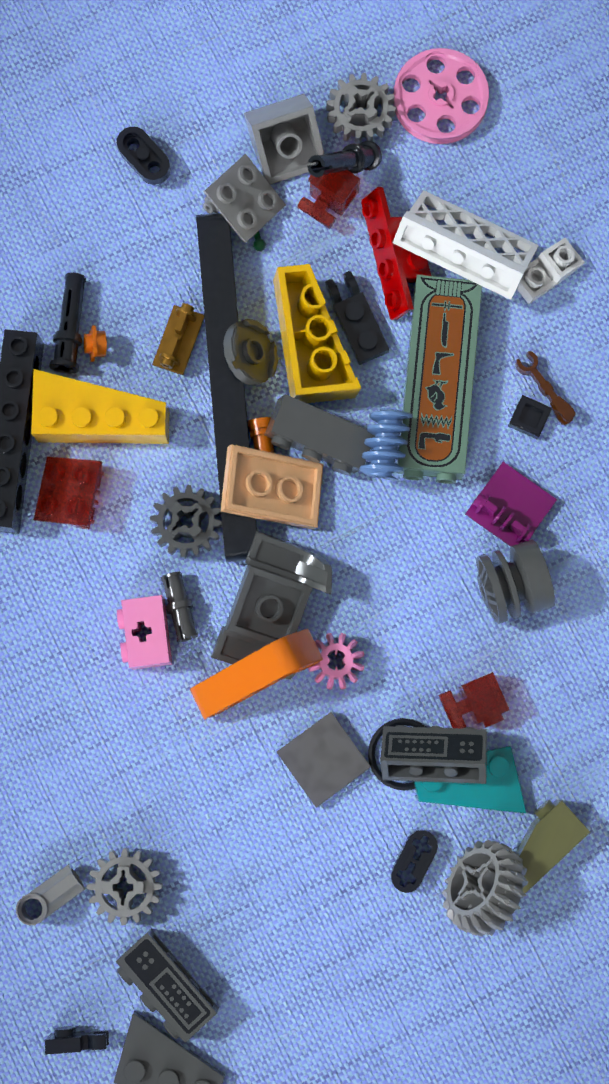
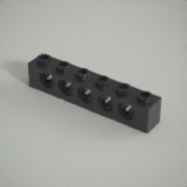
[0,329,44,534]

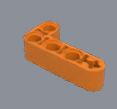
[190,628,323,720]

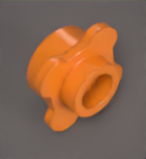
[83,325,107,362]

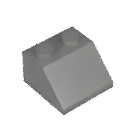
[244,94,324,184]

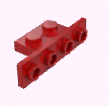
[361,187,432,320]

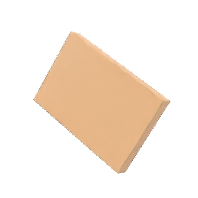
[220,444,323,530]

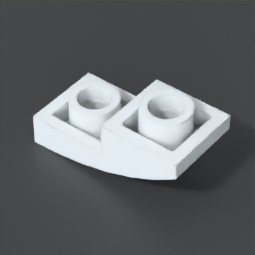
[517,238,585,304]

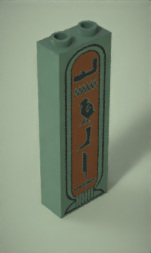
[396,275,482,484]

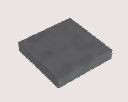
[277,712,371,808]

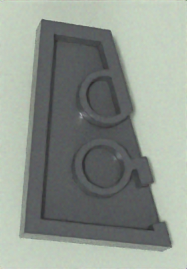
[113,1011,225,1084]

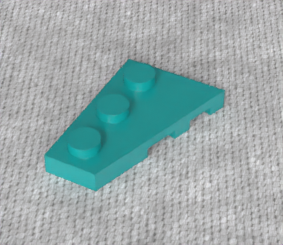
[413,746,527,814]

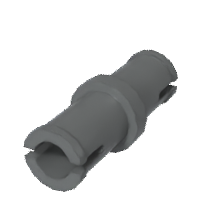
[161,572,198,642]

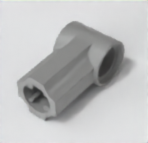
[16,864,86,925]

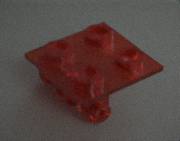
[33,457,105,530]

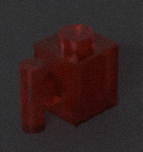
[297,170,360,229]
[438,672,510,729]

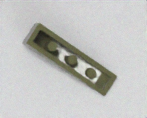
[516,800,590,893]

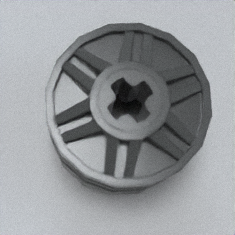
[476,539,555,624]

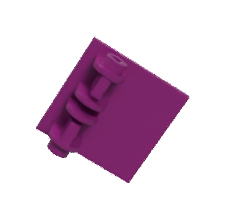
[465,462,557,547]

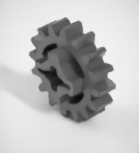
[150,485,222,559]

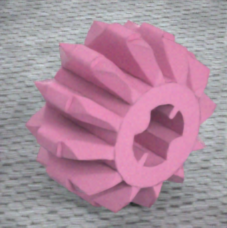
[308,633,364,690]

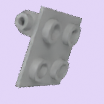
[203,154,286,243]

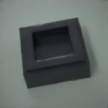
[508,395,552,440]

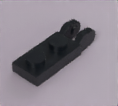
[325,271,389,365]

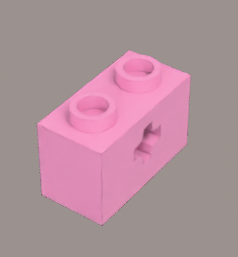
[117,595,173,670]

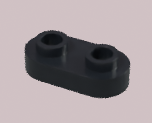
[116,127,171,185]

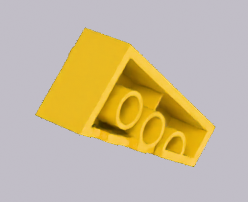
[273,264,361,403]
[31,369,170,444]

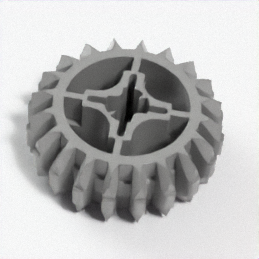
[442,840,528,937]

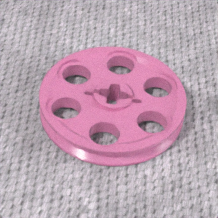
[393,48,489,144]

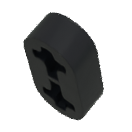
[390,829,438,893]

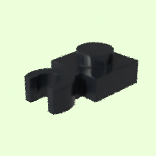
[45,1026,109,1055]

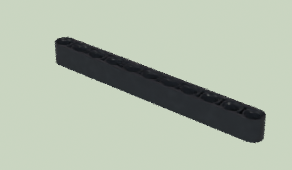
[196,213,257,562]

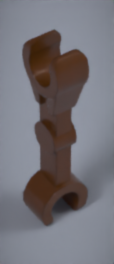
[515,351,576,425]

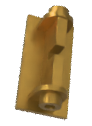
[152,303,205,375]

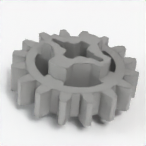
[326,73,396,144]
[87,848,163,925]

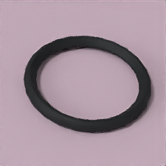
[368,718,427,791]

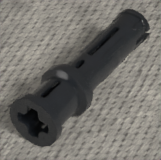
[307,141,382,177]
[49,273,86,374]

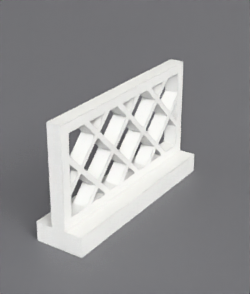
[393,190,539,300]

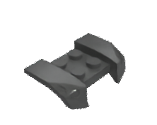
[211,531,332,679]

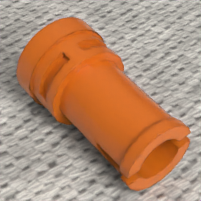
[247,417,275,453]

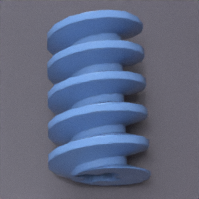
[359,408,413,481]

